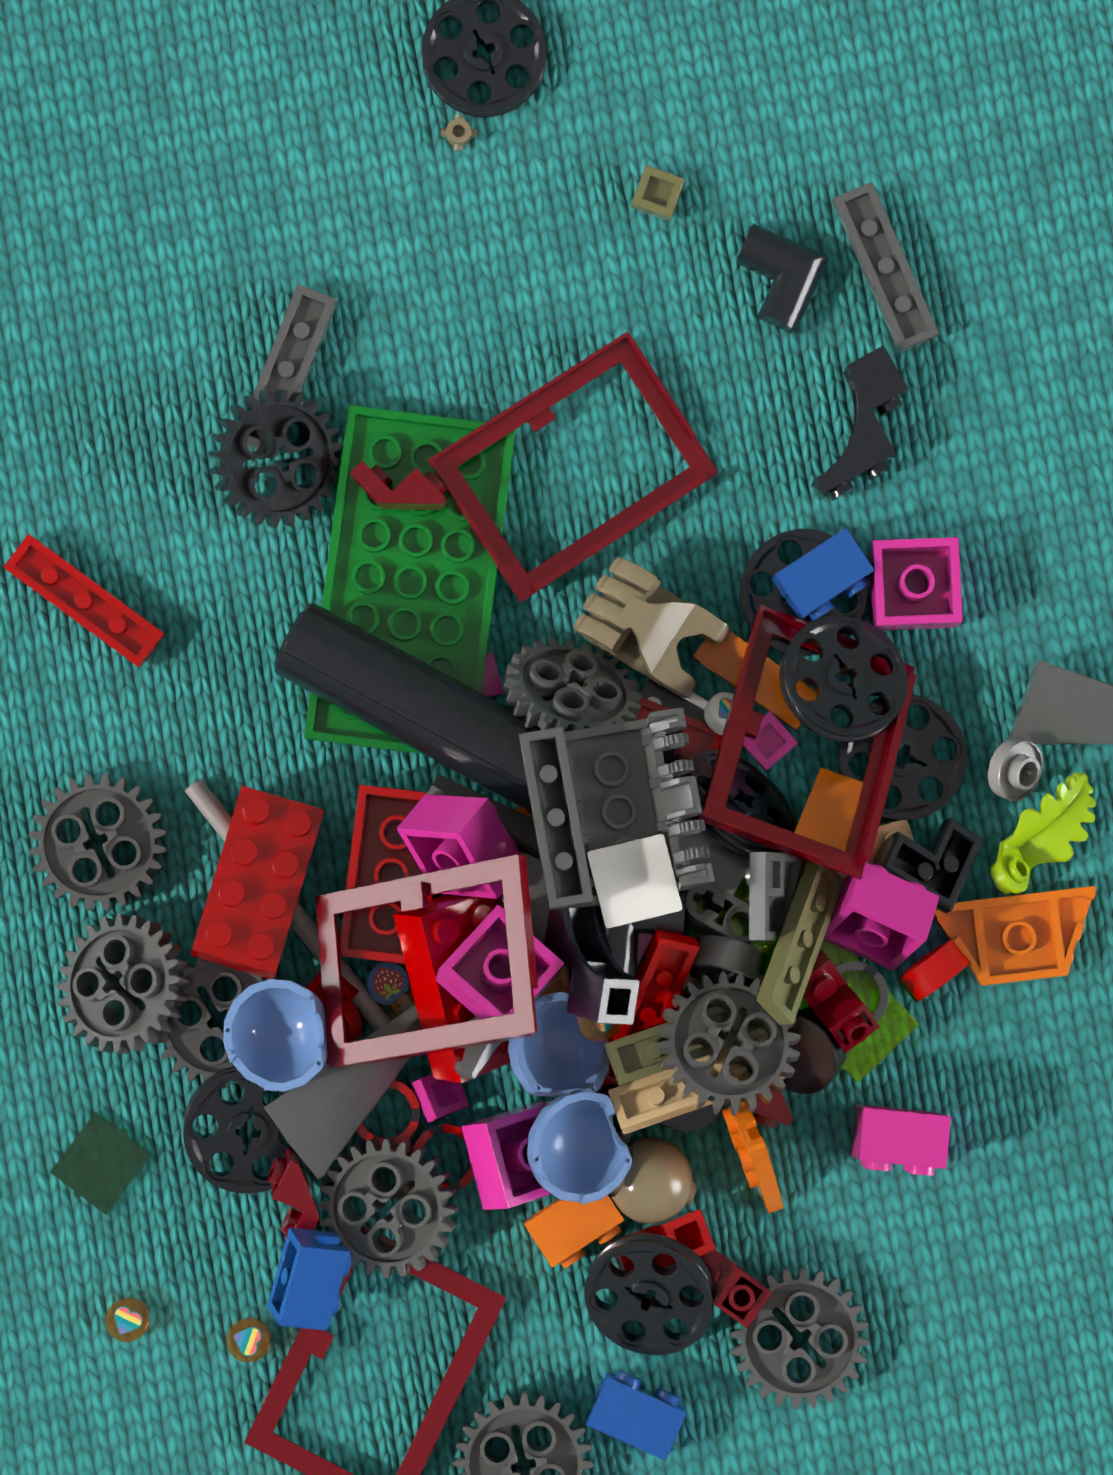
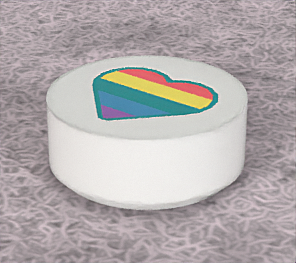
[704,692,733,735]

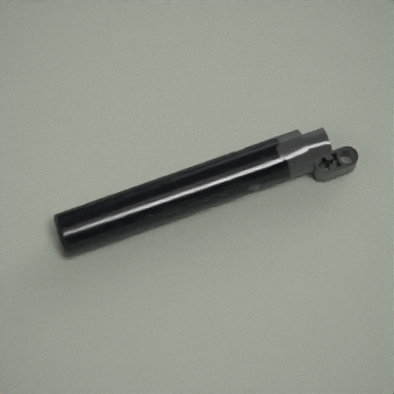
[274,602,754,944]

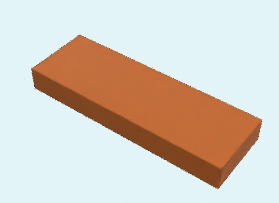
[692,632,817,731]

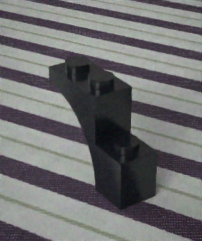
[811,345,908,501]
[544,906,640,1025]

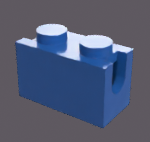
[772,528,874,621]
[267,1227,351,1331]
[586,1370,687,1461]

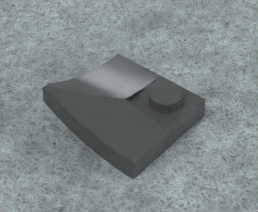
[745,852,803,941]

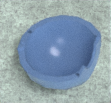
[223,979,328,1092]
[508,992,610,1096]
[527,1091,632,1204]

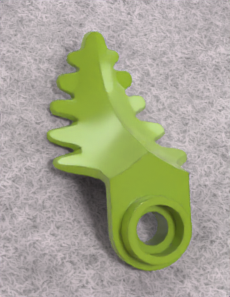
[991,772,1096,894]

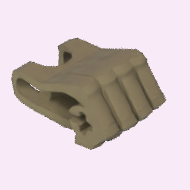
[573,556,731,698]

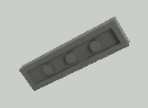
[832,182,939,353]
[247,284,338,449]

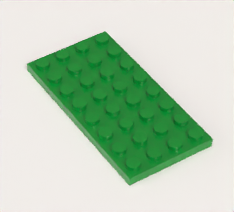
[304,405,516,755]

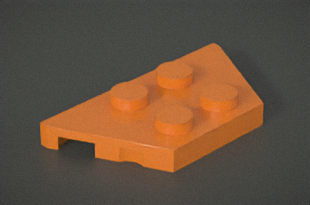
[934,886,1096,986]
[722,1102,784,1214]

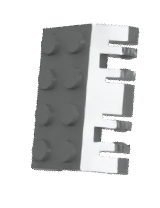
[519,708,715,909]

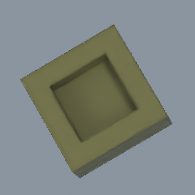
[631,165,685,221]

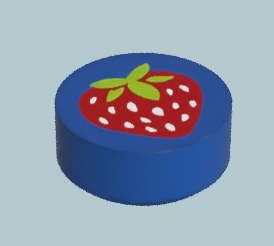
[367,962,410,1005]

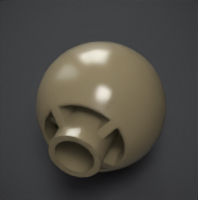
[609,1137,696,1224]

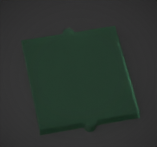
[50,1112,152,1215]

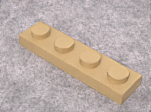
[608,1035,785,1135]

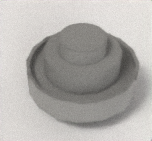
[988,738,1043,801]

